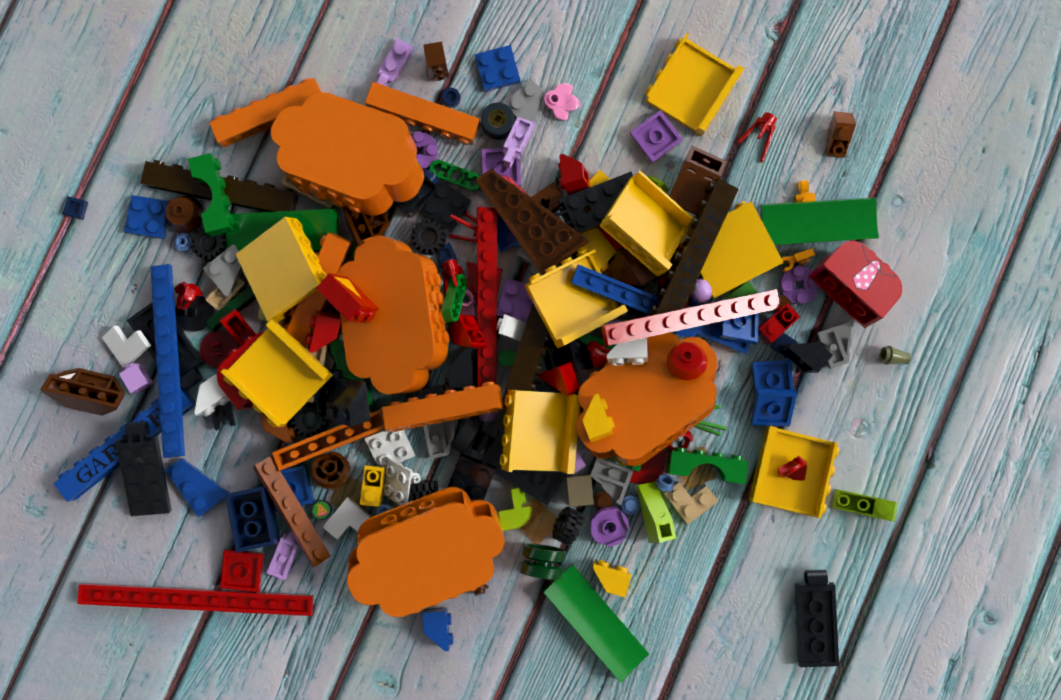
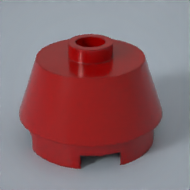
[667,342,708,381]

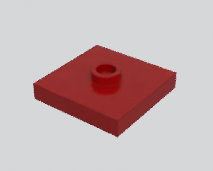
[220,549,264,593]

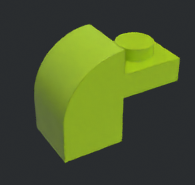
[499,488,532,531]

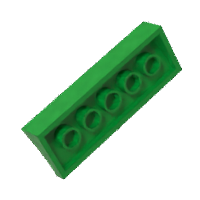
[760,197,879,245]
[226,209,339,252]
[543,564,649,683]

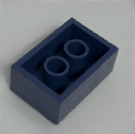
[225,486,280,553]

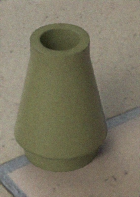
[879,346,911,365]

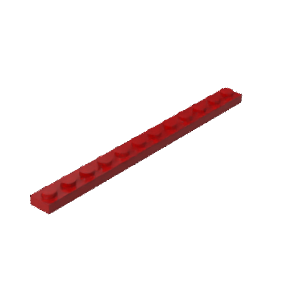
[77,583,314,616]

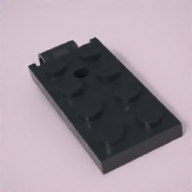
[553,172,633,234]
[127,302,206,391]
[115,421,172,517]
[472,430,566,505]
[794,570,839,667]

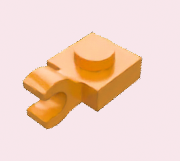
[794,179,816,202]
[781,248,815,272]

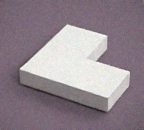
[102,326,151,368]
[323,497,372,540]

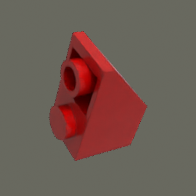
[558,154,590,195]
[758,303,800,344]
[305,310,341,353]
[447,315,488,348]

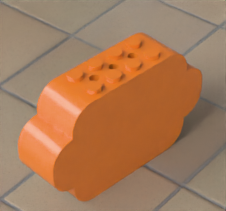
[271,92,424,216]
[337,236,449,394]
[576,332,718,466]
[347,487,505,617]

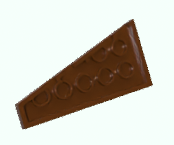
[476,169,590,275]

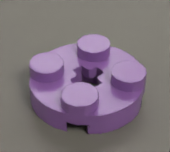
[411,131,438,170]
[779,266,819,304]
[590,506,629,546]

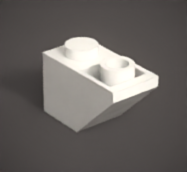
[496,314,526,343]
[607,338,648,366]
[194,374,230,416]

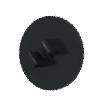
[175,295,213,332]

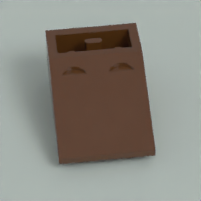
[669,146,727,215]

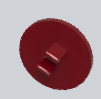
[200,330,239,368]

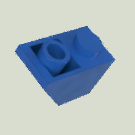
[422,608,453,651]

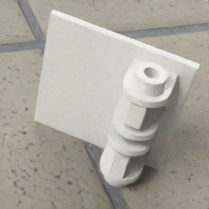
[365,430,415,468]
[384,459,420,506]

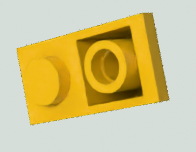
[582,394,615,443]
[360,465,385,507]
[592,560,632,597]

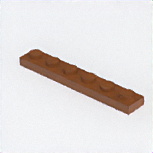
[253,456,331,568]

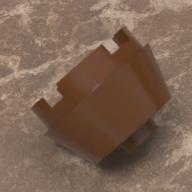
[166,196,204,233]
[311,451,350,490]

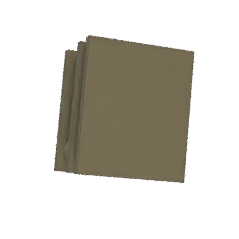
[566,474,594,507]

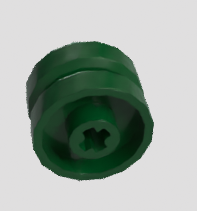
[520,544,566,580]

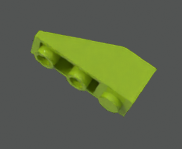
[636,481,677,543]
[833,489,899,522]

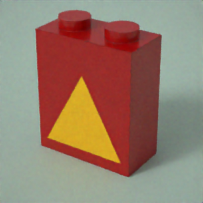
[316,273,379,323]

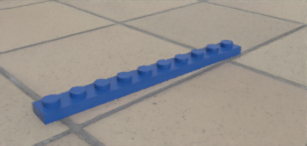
[150,264,185,458]
[570,264,750,354]

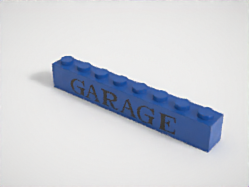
[53,386,196,502]

